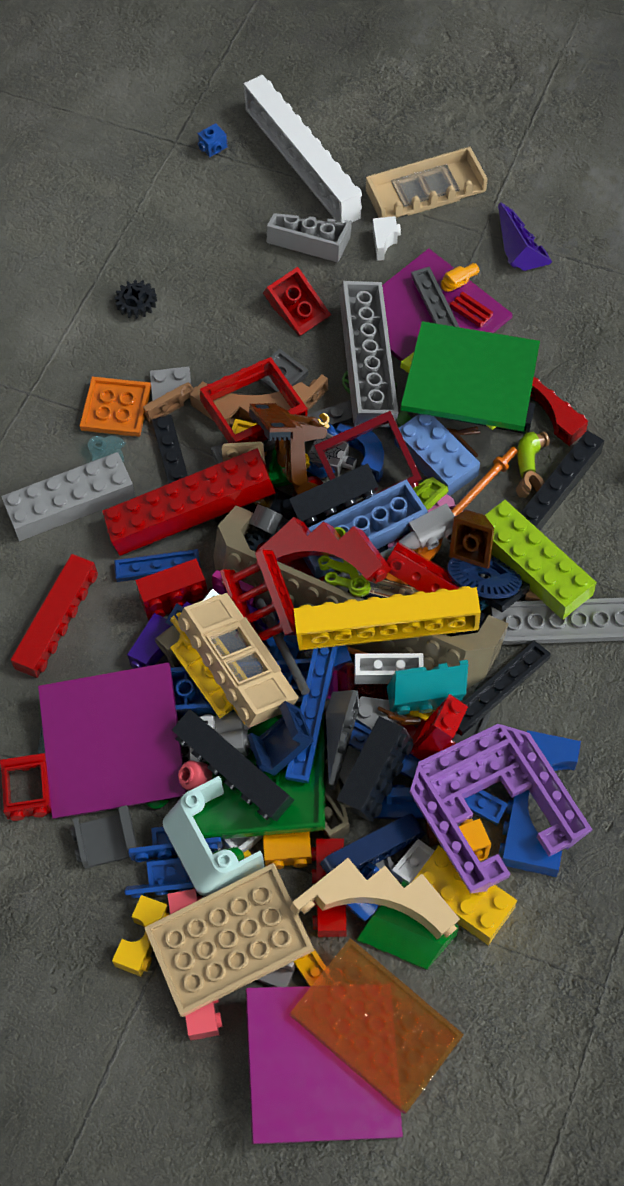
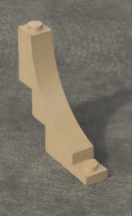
[290,858,460,939]

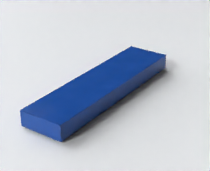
[114,549,200,582]

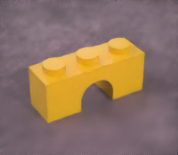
[112,895,170,977]

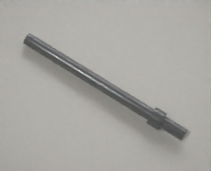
[256,599,310,695]

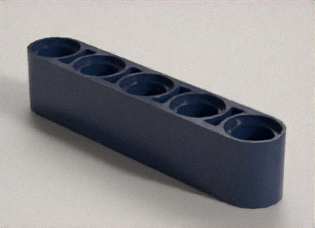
[320,813,426,874]

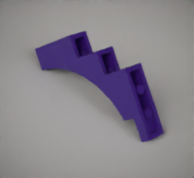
[127,592,275,669]

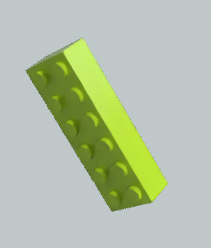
[485,500,597,620]

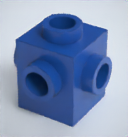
[198,123,228,157]

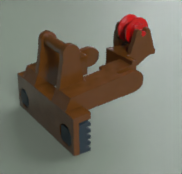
[249,403,328,497]

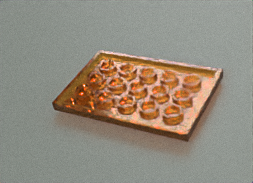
[289,938,464,1114]

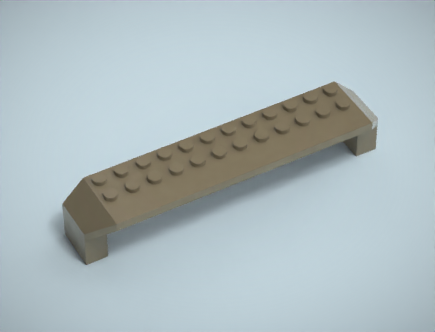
[213,506,509,689]

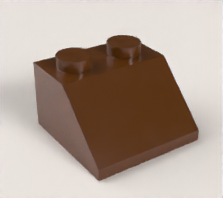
[449,509,495,569]

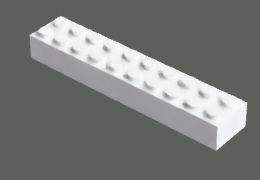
[244,75,362,223]

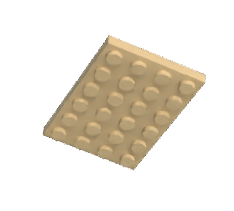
[144,863,315,1017]

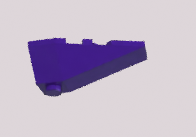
[498,202,552,271]

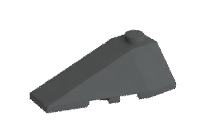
[324,690,360,791]

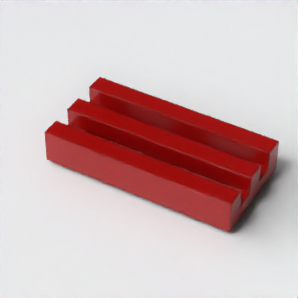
[450,291,493,328]

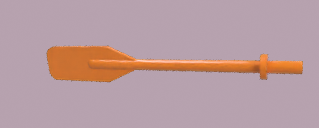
[385,447,518,585]

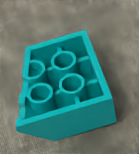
[387,660,468,715]

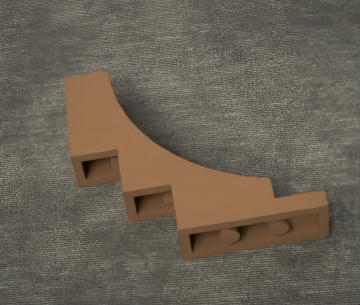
[190,375,328,427]

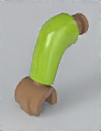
[516,432,550,498]

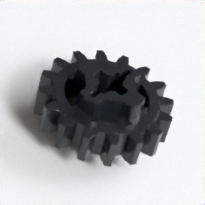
[115,280,157,319]

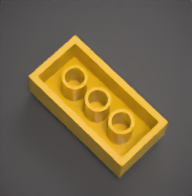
[414,846,517,946]

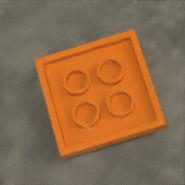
[80,377,151,437]

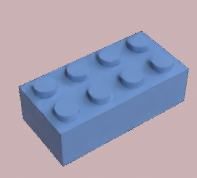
[394,414,480,496]

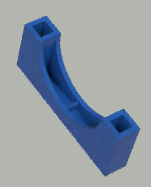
[498,730,581,877]

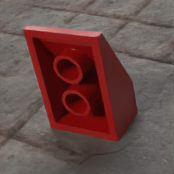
[263,267,331,336]

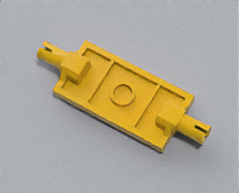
[170,613,248,725]

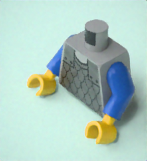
[305,413,357,478]

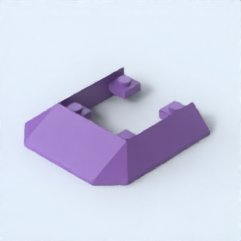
[410,724,592,894]

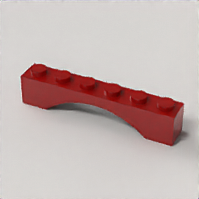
[530,377,588,446]

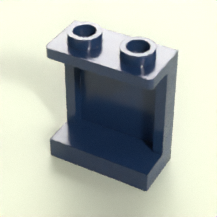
[247,701,314,776]

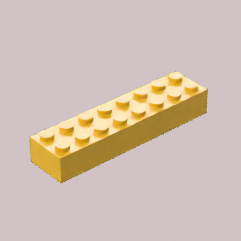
[294,586,481,651]

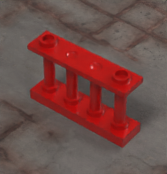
[386,542,459,593]
[220,549,296,647]

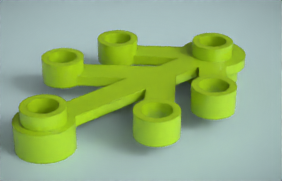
[318,527,371,597]

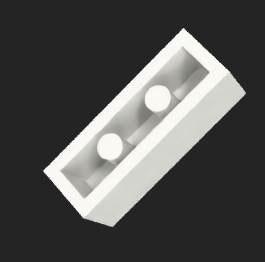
[354,653,424,684]

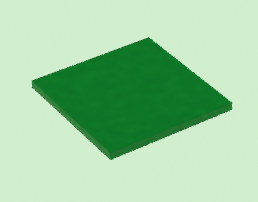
[401,321,540,431]
[193,706,326,839]

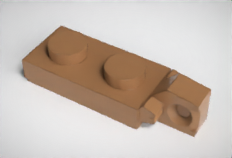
[143,382,193,424]

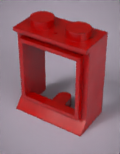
[410,694,468,760]
[0,753,52,821]

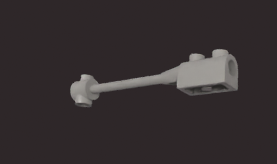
[312,503,455,582]

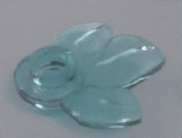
[88,435,126,463]

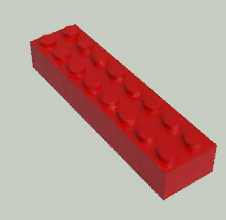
[102,448,276,556]

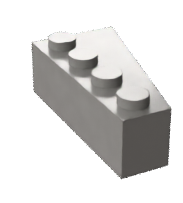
[267,213,352,263]

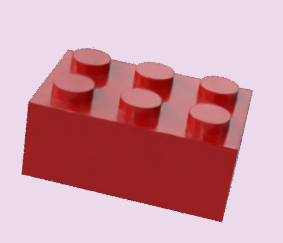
[135,559,208,621]

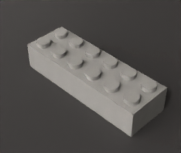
[1,452,136,541]

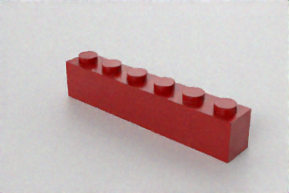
[11,554,98,679]

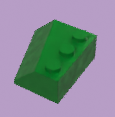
[357,881,459,970]

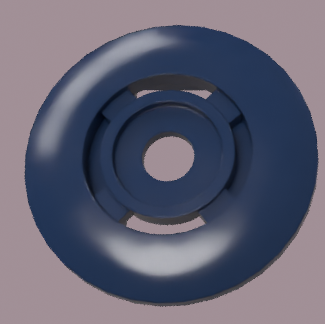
[447,556,522,599]

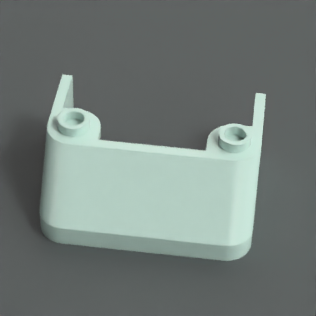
[163,776,264,896]

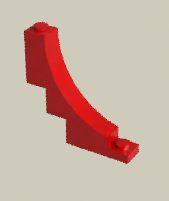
[256,517,392,584]

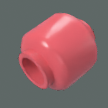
[178,760,213,790]

